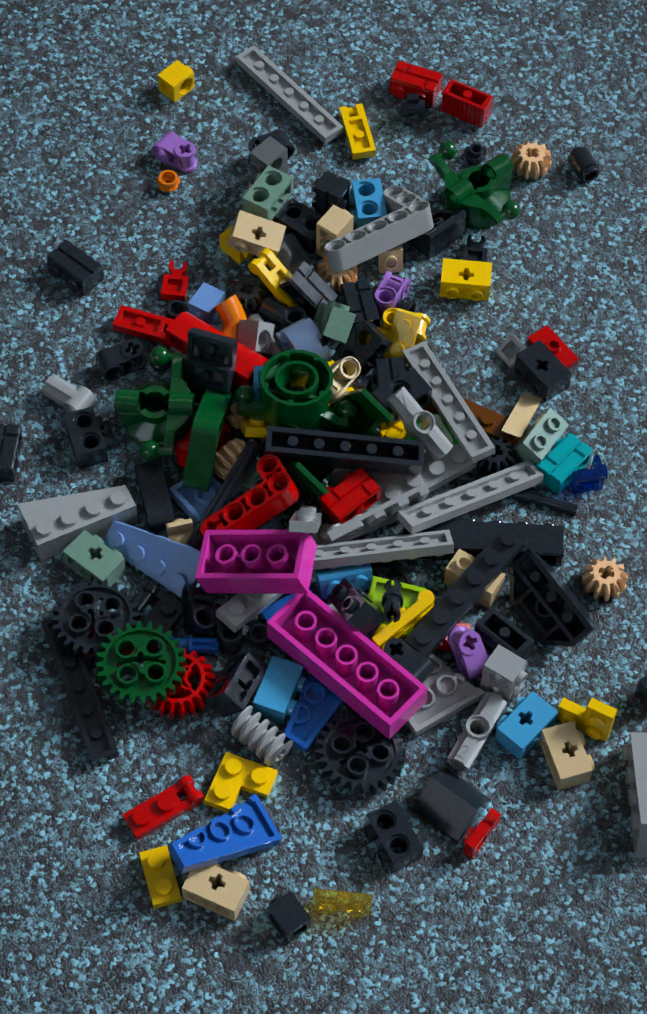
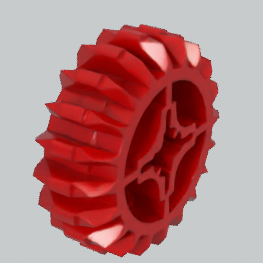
[146,647,215,720]

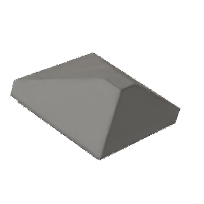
[495,334,526,368]

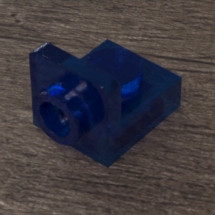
[570,455,608,494]

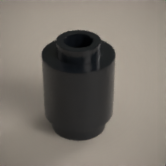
[567,147,600,183]

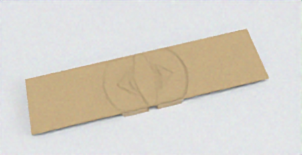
[501,392,542,437]

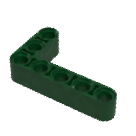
[182,384,235,492]

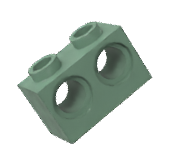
[241,165,293,221]
[313,300,356,343]

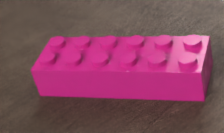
[267,590,428,739]

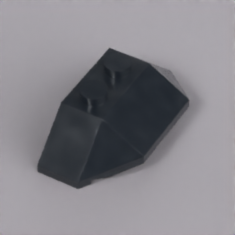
[510,548,595,647]

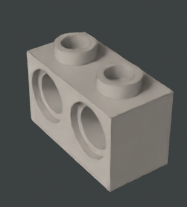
[480,644,528,706]

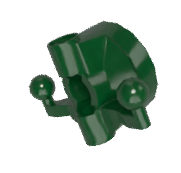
[428,141,521,229]
[114,346,195,461]
[235,350,358,431]

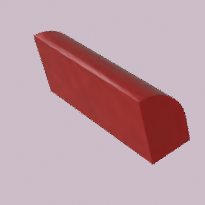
[165,312,269,388]

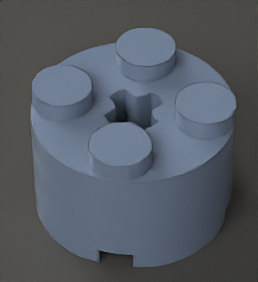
[276,317,331,362]

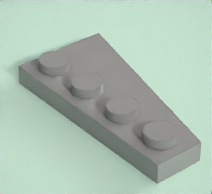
[322,483,430,544]

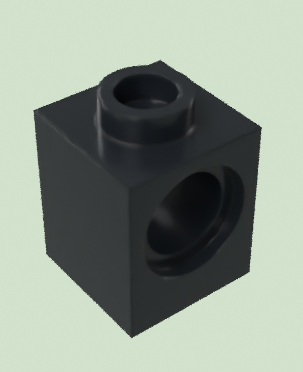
[267,891,311,944]

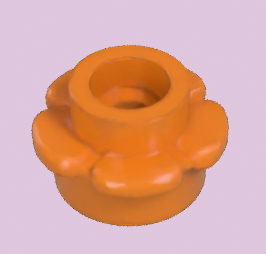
[157,170,180,192]

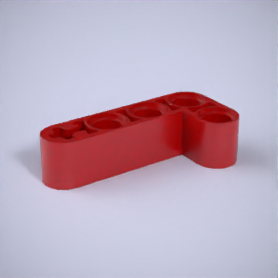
[200,454,300,536]

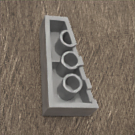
[18,485,138,561]
[623,732,647,858]

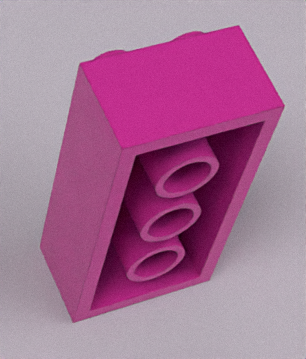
[195,530,317,594]

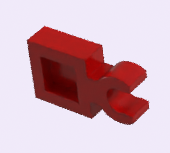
[160,261,189,302]
[462,808,501,859]

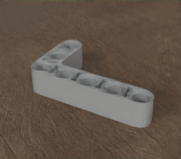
[324,186,434,272]

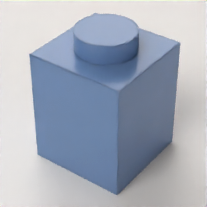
[188,282,225,326]

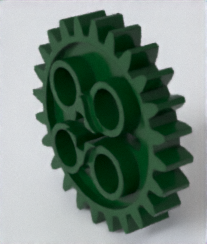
[96,621,186,709]

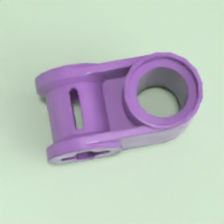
[152,131,197,173]
[374,271,411,318]
[447,626,489,681]

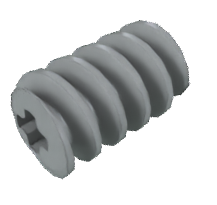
[231,706,293,766]

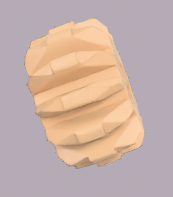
[511,140,552,181]
[317,256,358,294]
[213,438,246,480]
[582,555,628,602]

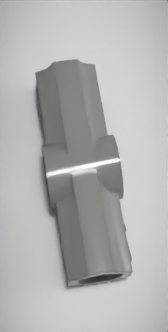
[385,386,453,461]
[447,692,507,773]

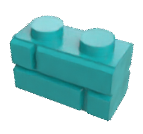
[535,433,593,494]

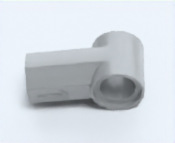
[42,375,96,413]

